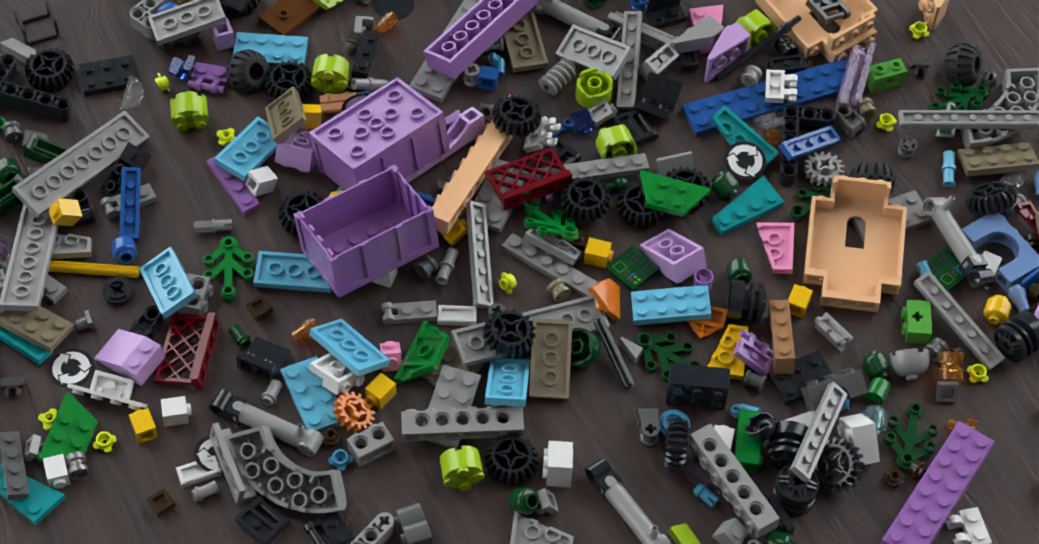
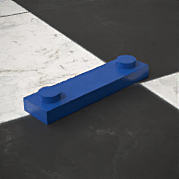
[778,125,841,161]
[119,167,141,241]

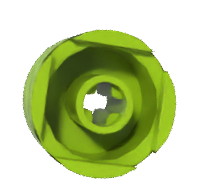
[736,9,776,50]
[311,54,350,94]
[575,68,613,111]
[170,91,209,132]
[595,124,638,159]
[440,446,484,491]

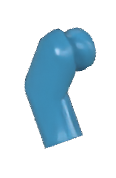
[487,53,505,77]
[730,404,761,418]

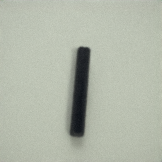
[594,317,634,389]

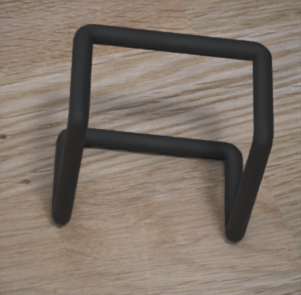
[14,0,60,45]

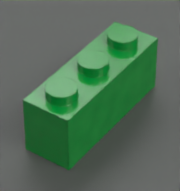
[734,409,765,474]

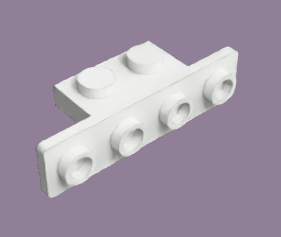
[67,370,148,410]

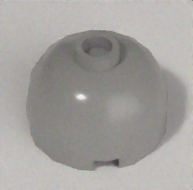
[890,348,930,381]

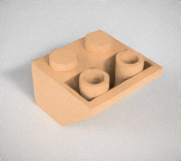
[919,0,949,31]

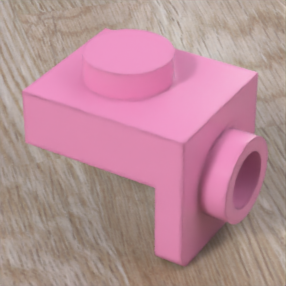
[380,341,402,372]

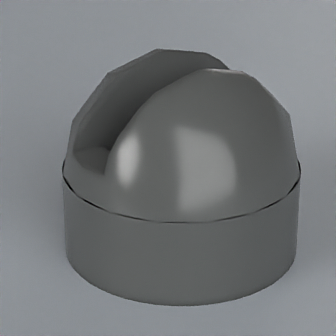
[344,39,358,55]
[982,71,997,87]

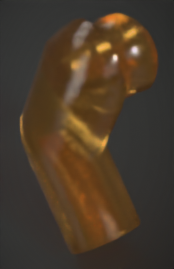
[946,416,977,430]

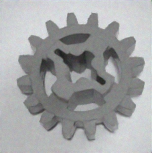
[803,151,845,187]

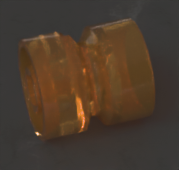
[938,352,964,380]

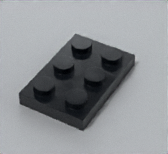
[79,55,139,96]
[767,350,833,406]

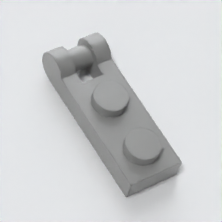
[100,183,157,218]
[382,300,437,325]

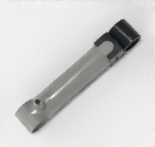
[532,0,623,43]
[922,196,995,288]
[209,389,324,457]
[585,458,671,544]

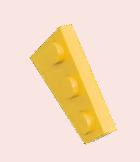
[708,324,748,380]

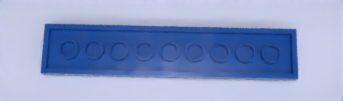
[681,59,861,136]

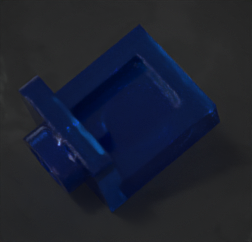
[168,54,196,80]
[570,107,596,135]

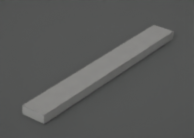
[898,110,1039,129]

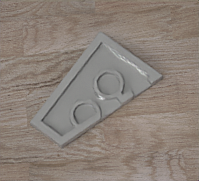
[523,226,582,265]
[51,233,92,259]
[510,511,574,544]

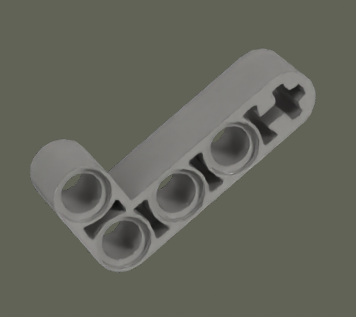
[129,0,179,39]
[350,512,394,544]

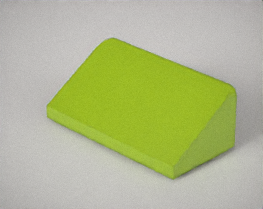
[669,523,701,544]

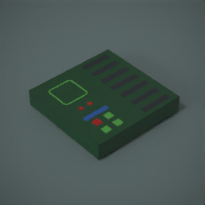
[605,245,660,292]
[927,246,967,293]

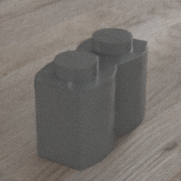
[393,503,432,544]

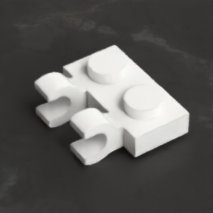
[765,70,797,103]
[523,116,561,153]
[946,507,992,544]

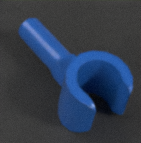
[552,118,574,138]

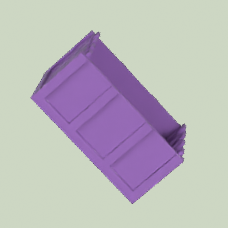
[309,77,450,190]
[293,164,439,298]

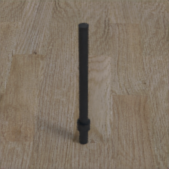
[715,15,802,81]

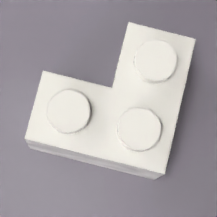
[837,413,880,465]
[542,441,573,488]

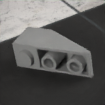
[671,15,725,53]
[712,518,761,544]

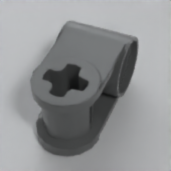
[834,103,867,138]
[637,408,660,447]

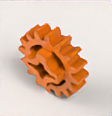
[333,391,375,433]

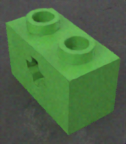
[864,58,908,93]
[901,300,932,344]

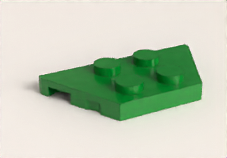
[639,170,710,217]
[394,320,451,384]
[38,392,98,462]

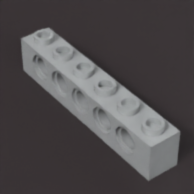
[401,406,524,442]
[688,424,780,538]

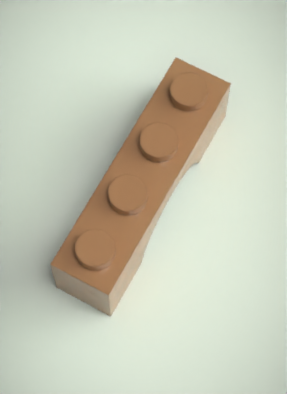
[768,300,795,374]

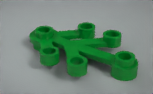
[524,201,579,242]
[203,236,254,303]

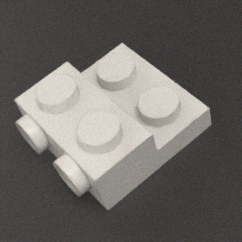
[309,353,365,395]

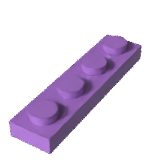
[207,155,260,216]

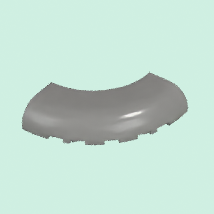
[960,68,1039,148]
[224,426,347,513]

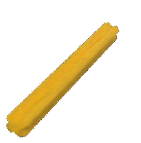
[49,260,140,278]

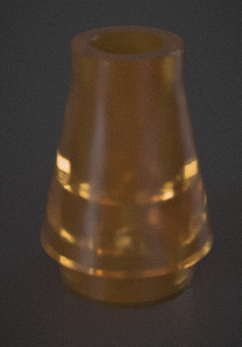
[373,12,400,35]
[764,125,782,145]
[290,317,319,343]

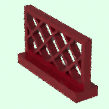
[485,147,572,211]
[154,312,220,390]

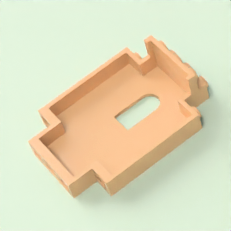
[755,0,878,63]
[803,175,907,313]

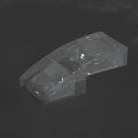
[753,112,785,129]

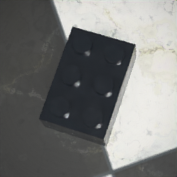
[665,363,730,410]

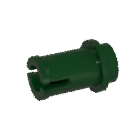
[228,324,251,349]

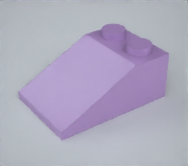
[704,22,751,83]
[275,129,316,172]
[639,229,707,284]
[94,329,165,386]

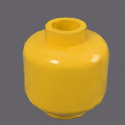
[983,295,1011,325]

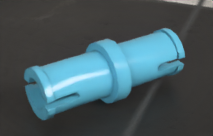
[941,151,956,188]

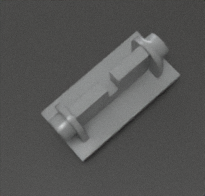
[814,312,854,352]

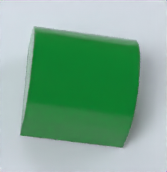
[864,377,891,405]

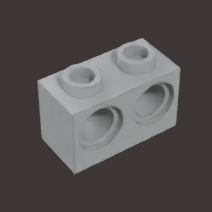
[638,42,679,80]
[178,273,214,316]
[347,421,395,467]

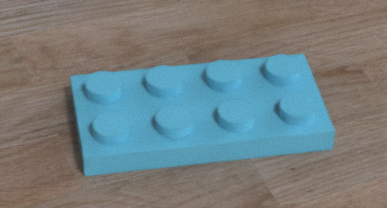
[233,32,308,67]
[214,117,277,181]
[139,246,198,319]
[254,251,331,293]
[631,285,711,326]
[310,319,390,376]
[280,356,342,433]
[485,357,530,407]

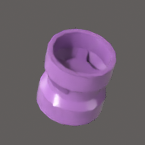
[693,268,713,292]

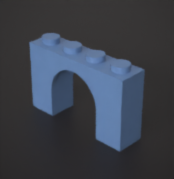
[962,213,1039,293]

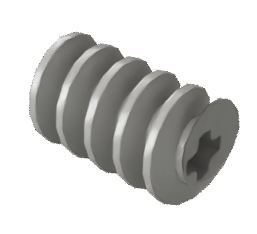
[538,58,576,96]

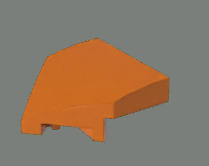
[588,278,620,321]
[687,305,728,339]

